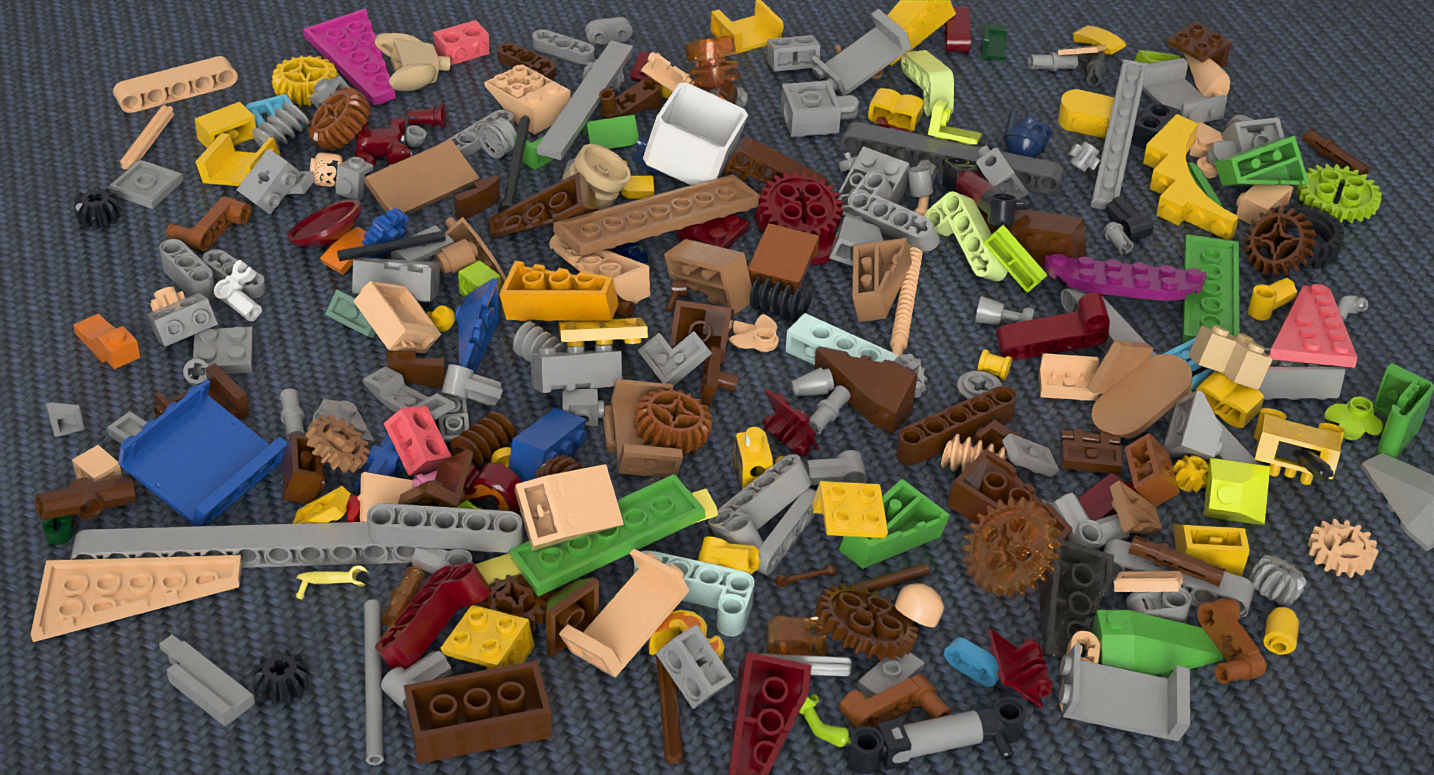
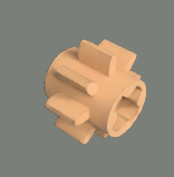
[150,287,185,311]

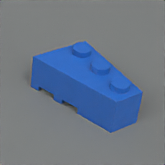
[508,408,587,482]

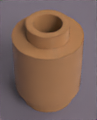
[436,239,478,274]

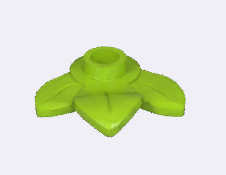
[1324,397,1383,440]

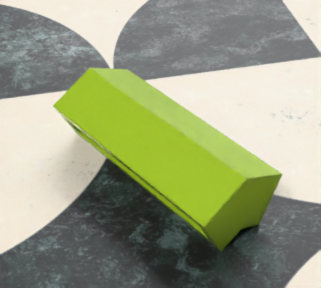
[983,225,1047,293]

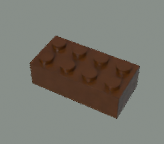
[404,660,552,764]

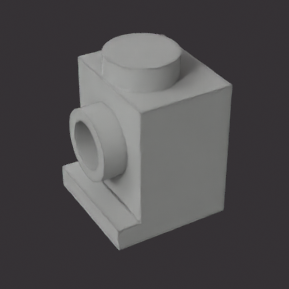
[562,389,604,426]

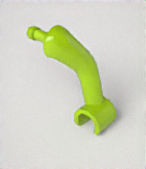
[799,694,850,747]

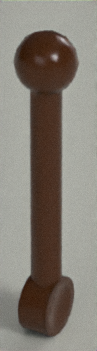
[774,564,837,588]

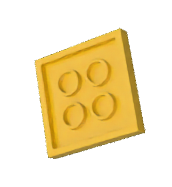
[558,318,648,346]

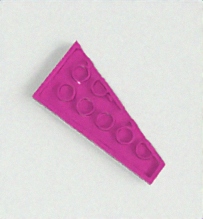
[303,8,395,106]

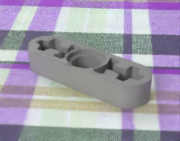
[532,30,595,65]
[202,250,266,299]

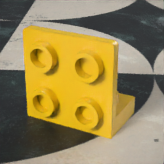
[812,481,888,538]
[441,605,535,670]

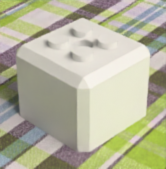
[643,83,748,186]

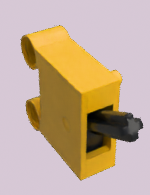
[1253,408,1345,485]

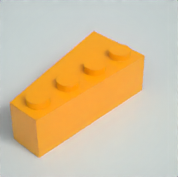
[499,261,619,322]

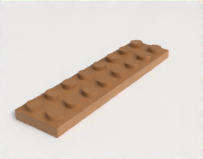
[553,174,760,256]

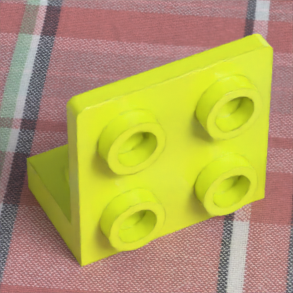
[928,100,982,145]

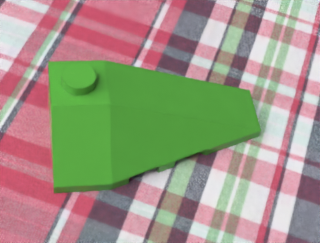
[1091,610,1224,677]

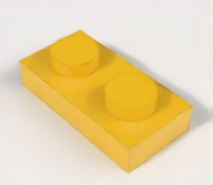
[292,486,350,524]

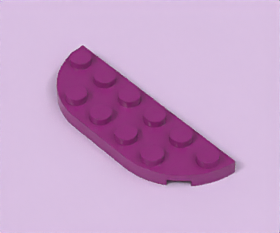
[1043,254,1206,301]

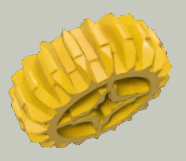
[272,55,339,107]

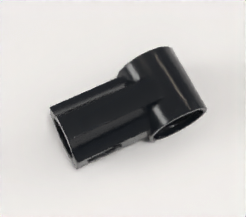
[1105,196,1154,241]

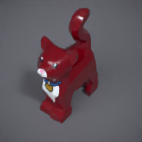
[354,118,412,167]

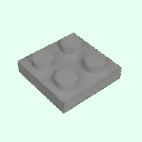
[193,327,254,376]

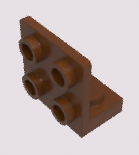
[1166,22,1232,68]
[398,449,473,508]

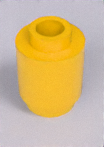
[1264,607,1299,655]

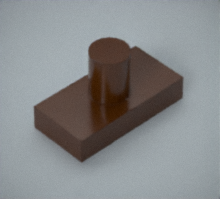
[699,346,739,407]

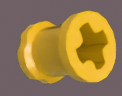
[977,349,1012,381]

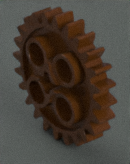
[815,584,918,661]

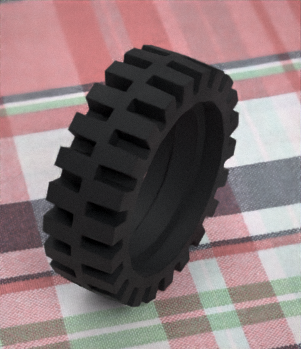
[1264,204,1344,269]

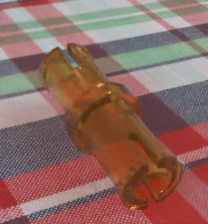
[381,566,425,627]

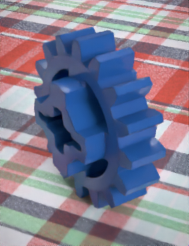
[362,207,409,259]

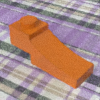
[73,314,140,370]

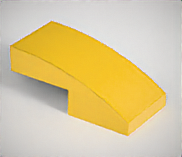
[1073,25,1126,55]

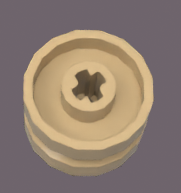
[563,144,631,209]

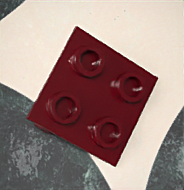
[762,388,819,456]
[988,628,1053,708]

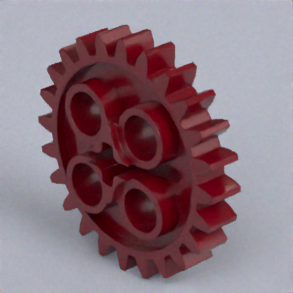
[758,170,844,239]

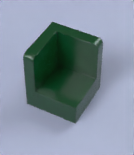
[981,24,1008,60]

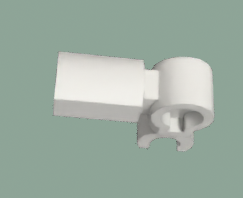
[214,260,262,321]

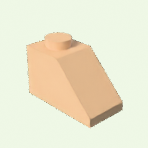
[1236,185,1293,226]

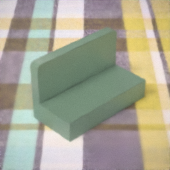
[325,289,376,338]

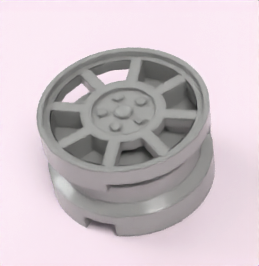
[479,117,517,158]

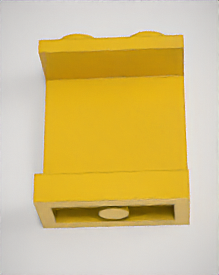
[710,0,784,55]
[195,133,280,186]

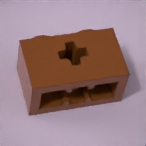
[1125,433,1180,507]

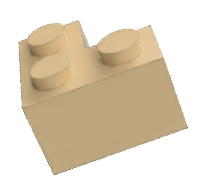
[1188,325,1273,390]

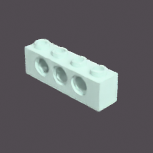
[785,313,899,365]

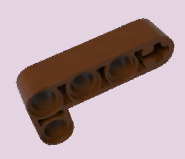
[723,138,829,201]

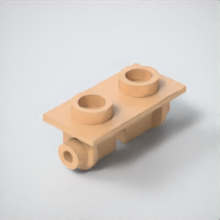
[641,52,695,93]

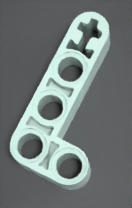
[634,550,754,637]

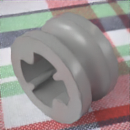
[183,359,209,386]

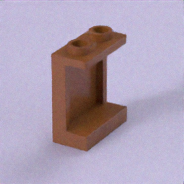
[748,223,819,294]

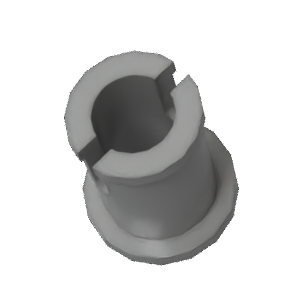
[1104,222,1134,255]

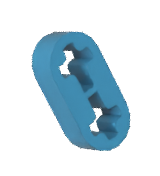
[944,637,1000,687]

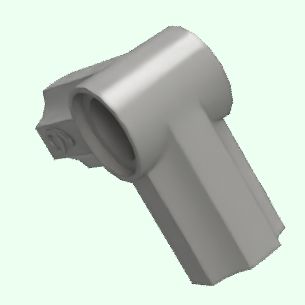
[1051,493,1130,558]

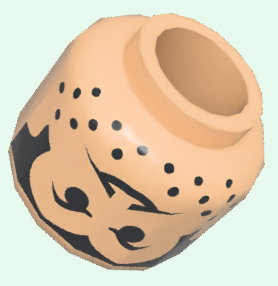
[310,153,343,188]

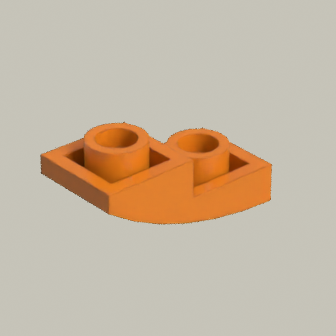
[320,227,366,275]

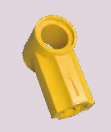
[1247,278,1297,320]
[697,537,761,575]

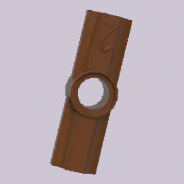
[34,477,136,520]

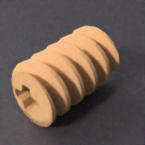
[941,434,1007,472]

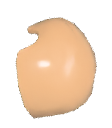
[895,584,944,628]

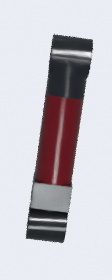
[942,157,1030,227]

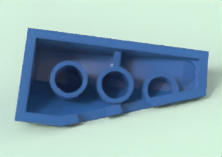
[455,278,500,374]

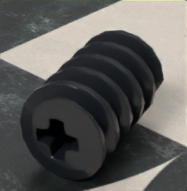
[750,276,812,323]

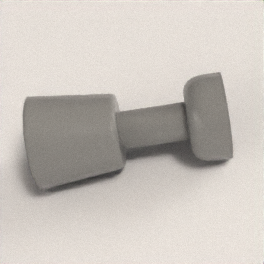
[975,296,1034,325]

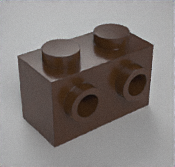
[281,433,325,504]

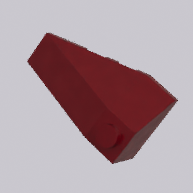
[728,652,812,775]

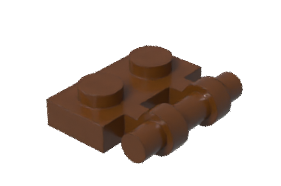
[1060,428,1122,474]

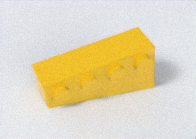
[887,0,956,66]

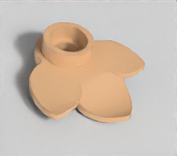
[729,314,779,352]

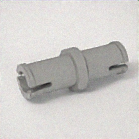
[1028,52,1078,71]
[808,386,851,435]
[280,389,305,441]

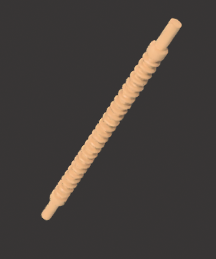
[890,196,929,356]

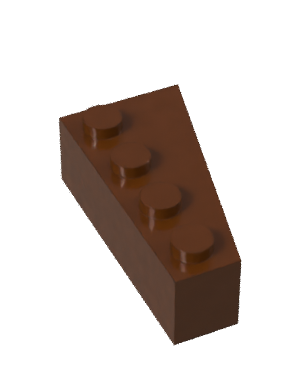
[980,209,1087,267]

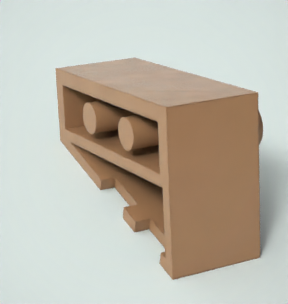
[853,238,912,322]
[664,239,752,315]

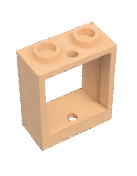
[354,281,441,354]

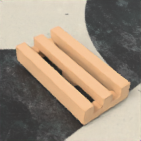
[1114,571,1183,592]

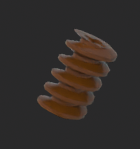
[450,411,517,467]

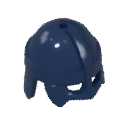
[1003,109,1054,158]

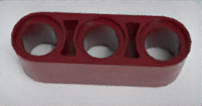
[944,6,971,53]

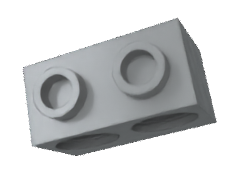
[767,35,820,71]
[147,293,218,346]
[656,624,734,709]

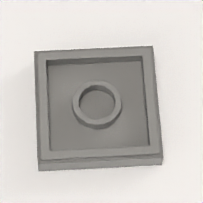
[108,159,183,209]

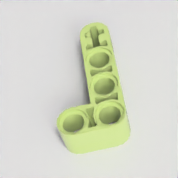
[901,50,954,117]
[924,192,1008,282]

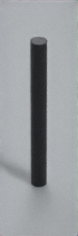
[337,231,446,261]

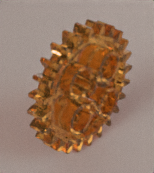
[962,497,1062,597]

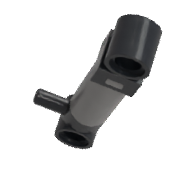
[847,697,1027,774]

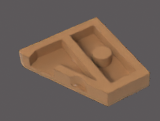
[1110,481,1162,535]

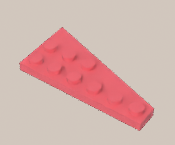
[1270,284,1358,368]

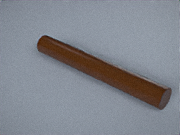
[846,563,930,592]

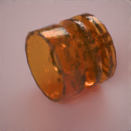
[684,36,740,87]

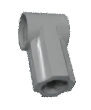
[908,160,937,197]
[441,364,502,406]
[805,450,867,485]
[412,547,472,574]
[381,651,452,711]

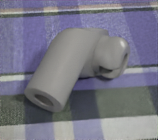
[1337,296,1368,322]

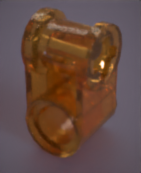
[767,616,829,656]

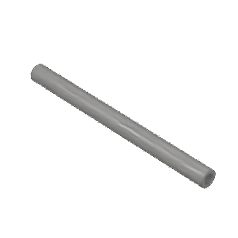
[364,599,384,765]

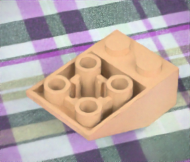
[484,64,571,135]
[515,464,624,551]

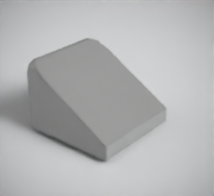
[45,403,85,437]

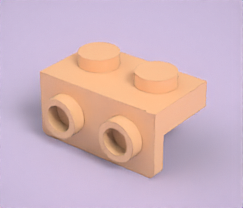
[1038,354,1099,401]

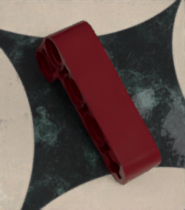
[996,292,1110,361]
[375,562,492,670]

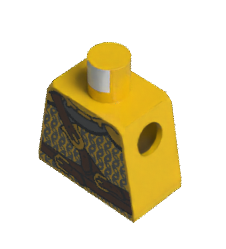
[732,427,773,492]

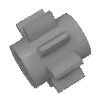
[1068,141,1101,172]

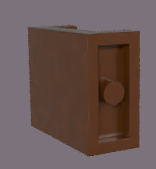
[153,363,250,420]

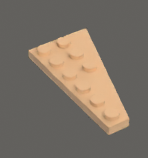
[31,555,242,642]

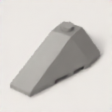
[1361,453,1434,551]

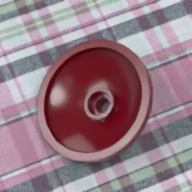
[287,199,362,247]

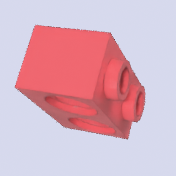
[433,20,490,65]
[384,405,452,476]

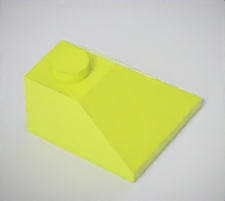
[1203,458,1270,525]

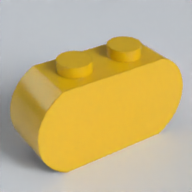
[1058,89,1115,139]

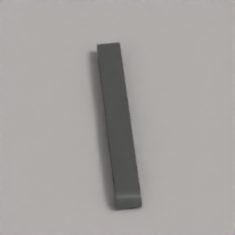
[841,122,1064,195]

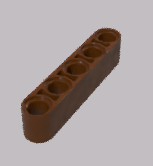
[896,386,1017,465]

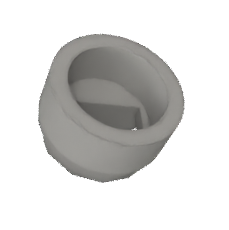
[405,126,426,148]

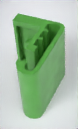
[1373,363,1434,458]

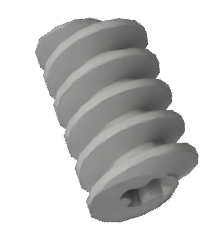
[252,102,310,151]
[513,321,568,362]

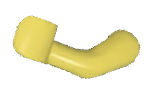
[296,566,370,600]

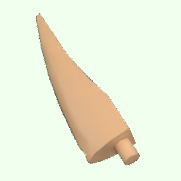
[1184,53,1230,98]

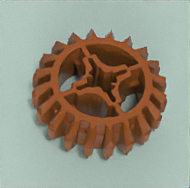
[308,87,371,151]
[633,387,712,456]

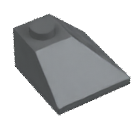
[1163,390,1222,461]

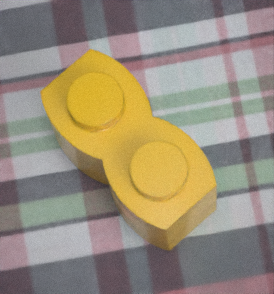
[868,88,925,131]
[1196,370,1264,428]

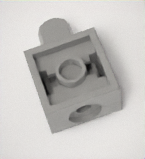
[780,80,859,137]
[1207,117,1284,166]

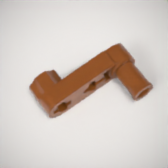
[166,196,252,252]
[1197,598,1266,684]
[839,674,953,729]

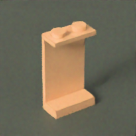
[559,549,690,678]

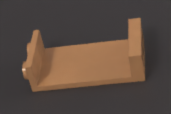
[611,379,683,478]

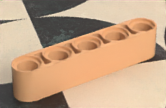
[113,56,238,113]

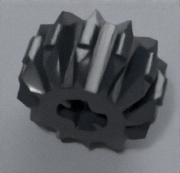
[74,187,121,230]
[252,649,310,707]

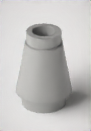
[791,367,834,397]

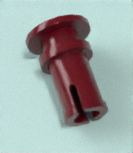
[408,104,447,129]

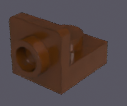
[973,420,1022,464]

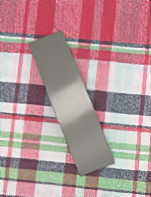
[363,366,456,420]

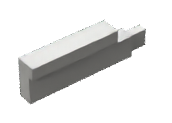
[159,635,255,727]

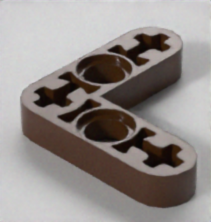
[497,43,556,80]

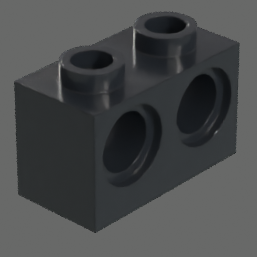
[1131,101,1180,150]

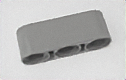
[159,239,216,302]

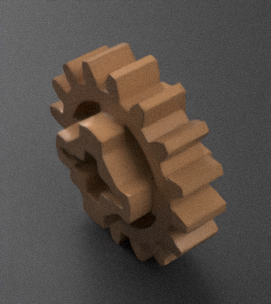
[305,414,370,473]

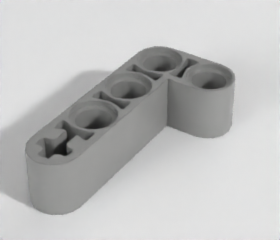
[848,170,940,251]
[708,454,811,549]

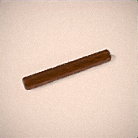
[656,657,683,765]

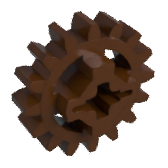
[480,574,549,631]

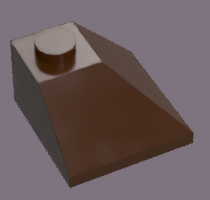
[670,300,734,364]
[546,577,599,658]

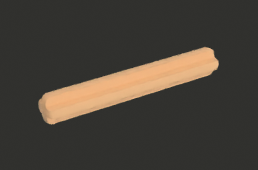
[120,105,174,170]

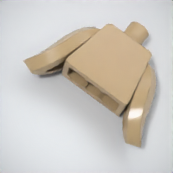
[375,33,450,91]

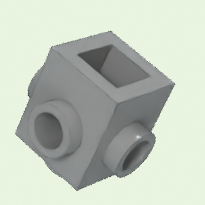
[309,75,350,108]

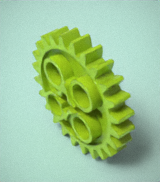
[1296,164,1382,223]

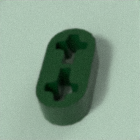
[42,514,74,545]

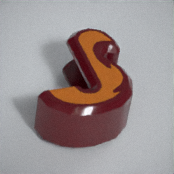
[462,462,522,513]

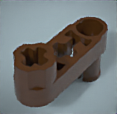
[599,77,663,120]

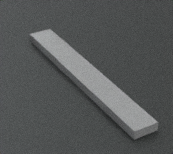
[537,40,633,160]
[1091,59,1147,210]

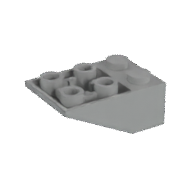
[838,147,910,217]

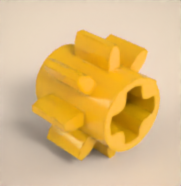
[1173,455,1209,492]

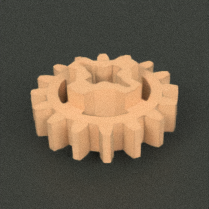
[1308,519,1378,578]

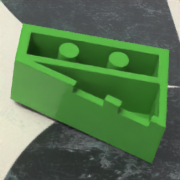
[1215,136,1309,186]
[839,479,950,569]

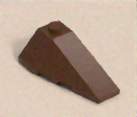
[489,172,597,238]
[814,346,918,434]
[947,449,1073,550]

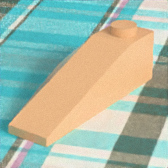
[554,242,650,304]

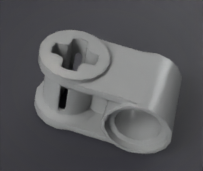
[1126,588,1191,623]

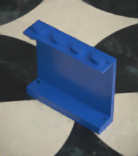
[118,379,287,527]

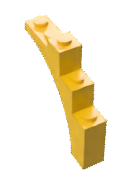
[1143,114,1239,240]

